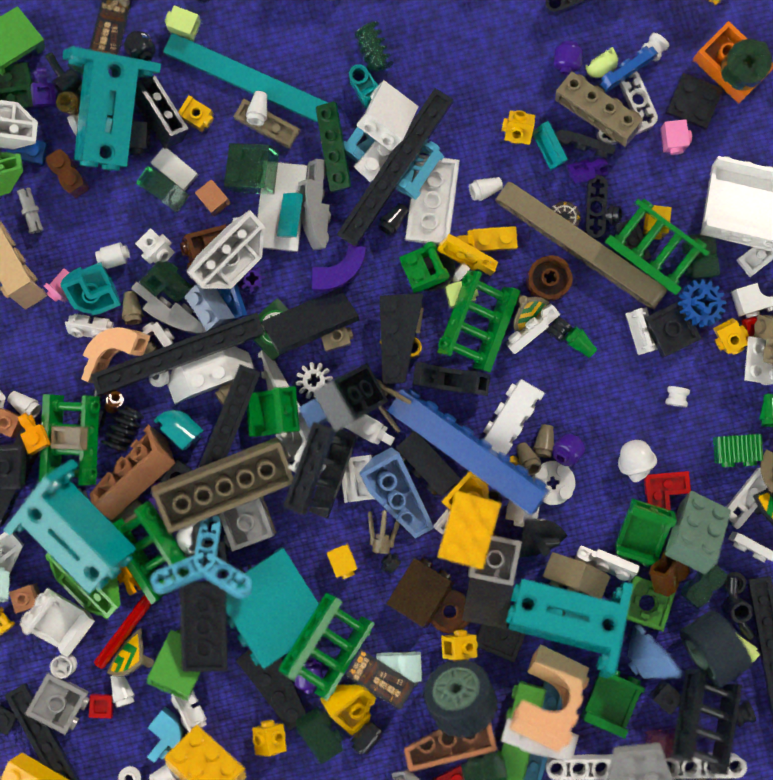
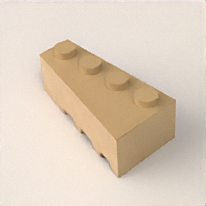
[0,221,47,310]

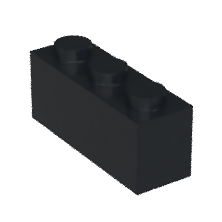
[135,75,189,149]
[396,431,460,496]

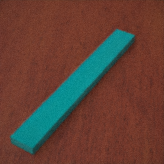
[163,33,328,123]

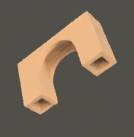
[508,645,589,752]

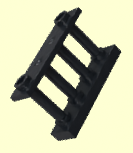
[283,421,358,519]
[671,669,742,775]

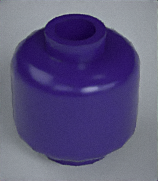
[554,41,583,75]
[552,434,585,467]
[295,658,323,693]

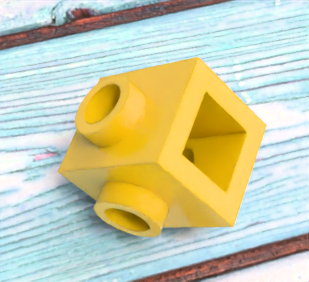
[501,110,535,145]
[713,318,749,355]
[441,630,478,660]
[252,720,287,756]

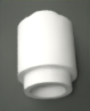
[95,242,130,269]

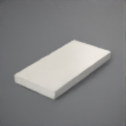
[405,155,460,245]
[258,161,308,252]

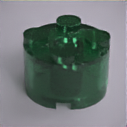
[721,39,772,90]

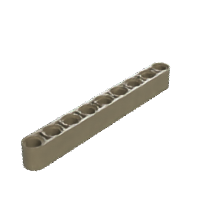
[495,182,667,309]

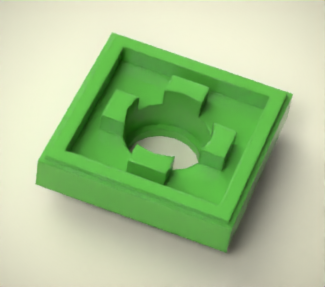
[626,576,676,632]

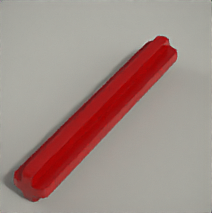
[94,594,152,669]

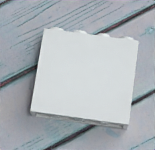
[700,156,773,251]

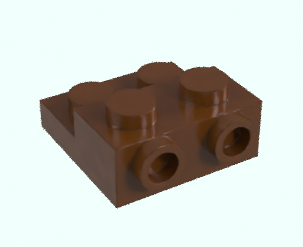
[180,224,227,270]

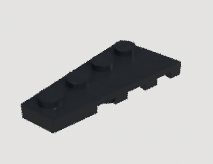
[379,293,424,384]
[236,649,308,731]

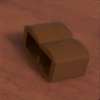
[46,149,89,198]
[650,551,691,597]

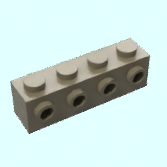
[555,71,643,147]

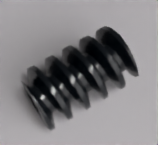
[100,404,144,452]

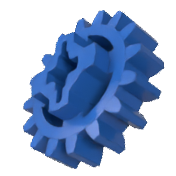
[678,279,726,327]

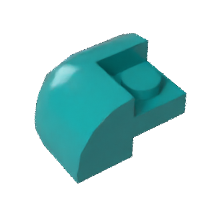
[61,262,120,315]
[154,410,204,450]

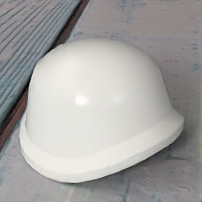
[618,440,657,475]

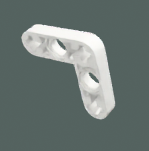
[597,72,658,145]

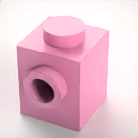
[660,119,692,155]

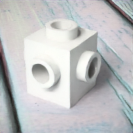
[135,228,175,268]

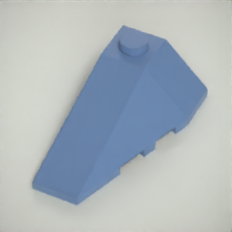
[359,447,434,539]
[627,623,680,678]

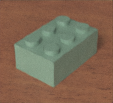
[664,491,731,574]

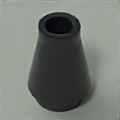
[378,203,408,236]

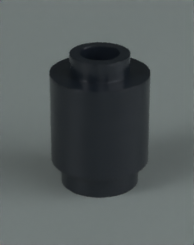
[351,721,383,755]

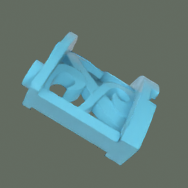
[344,127,444,200]

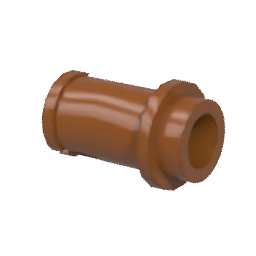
[104,391,124,413]

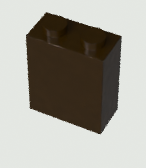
[386,557,455,628]

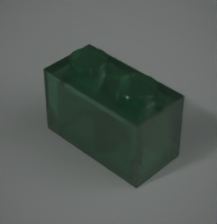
[296,707,344,764]

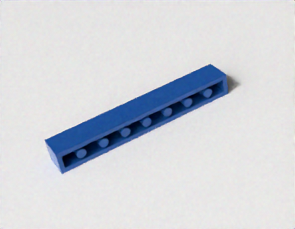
[388,388,550,515]

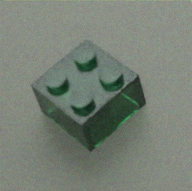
[224,143,280,194]

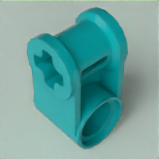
[349,65,379,109]

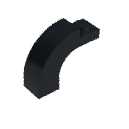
[413,362,491,396]

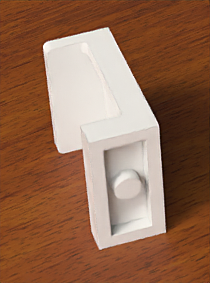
[357,80,419,151]
[20,588,95,657]

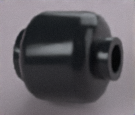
[124,31,156,61]

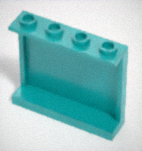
[226,547,331,669]

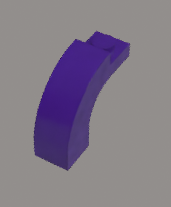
[312,239,366,292]

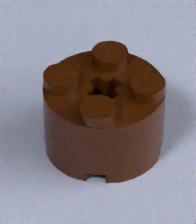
[526,255,573,302]

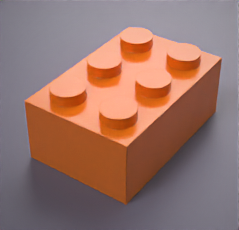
[692,21,773,104]

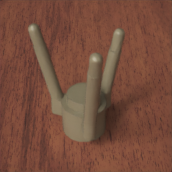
[377,379,411,433]
[368,510,400,554]

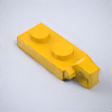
[457,226,518,252]
[437,234,498,276]

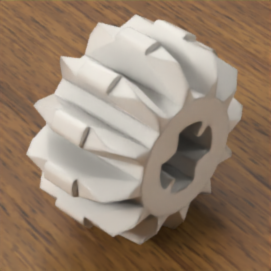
[296,362,333,399]

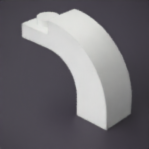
[501,718,579,759]

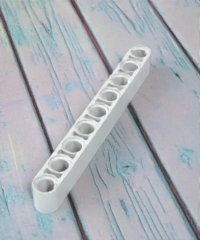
[545,753,747,780]

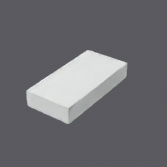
[151,148,198,191]

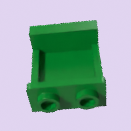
[247,386,300,437]
[615,499,677,567]
[581,670,645,738]

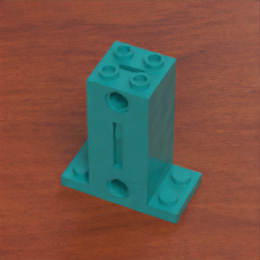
[63,47,161,171]
[3,459,136,594]
[506,579,633,678]

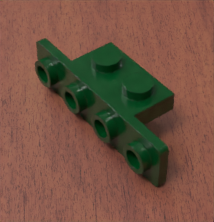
[316,101,351,192]

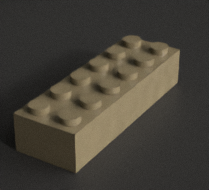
[152,437,293,533]

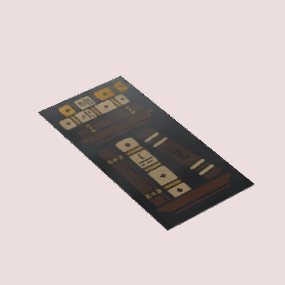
[89,0,132,55]
[346,649,415,711]

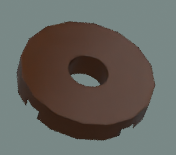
[431,589,472,633]

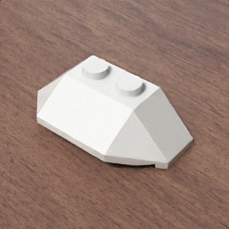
[0,100,38,149]
[187,210,265,289]
[167,346,255,404]

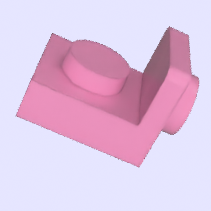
[44,268,70,303]

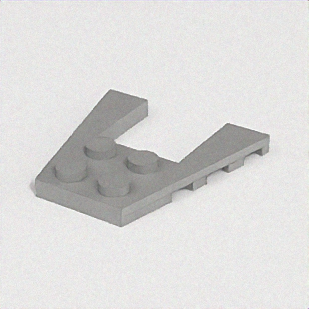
[607,743,673,780]

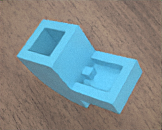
[147,707,184,763]

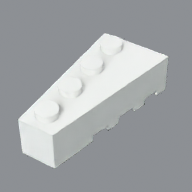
[483,379,544,455]

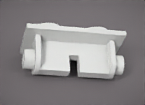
[626,307,658,355]
[65,314,113,338]
[171,690,207,732]

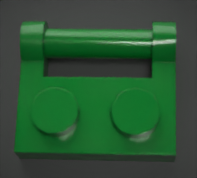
[399,242,450,294]

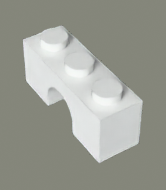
[731,279,773,318]

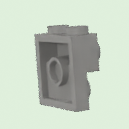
[217,497,275,551]
[25,672,90,734]

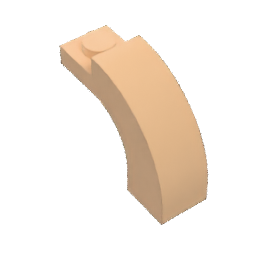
[81,327,151,383]

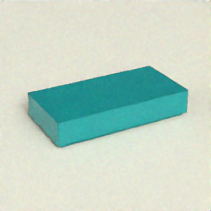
[533,121,568,170]
[277,193,303,238]

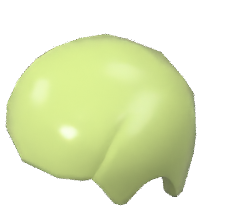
[586,47,618,78]

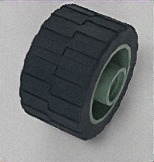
[680,610,752,687]
[423,660,498,738]

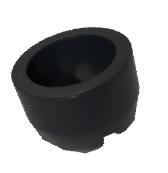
[488,490,502,506]

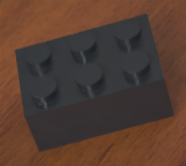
[313,363,389,431]

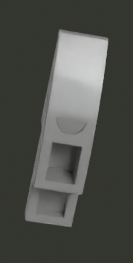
[298,159,331,250]
[131,282,206,335]

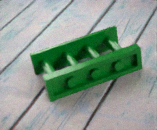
[604,198,709,295]
[437,271,520,373]
[39,394,100,485]
[113,500,190,604]
[278,593,375,701]

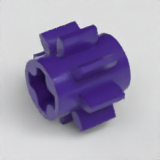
[240,267,265,292]

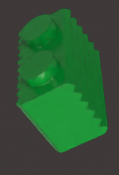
[713,434,763,467]

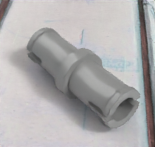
[17,188,44,234]

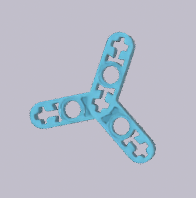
[151,515,252,598]

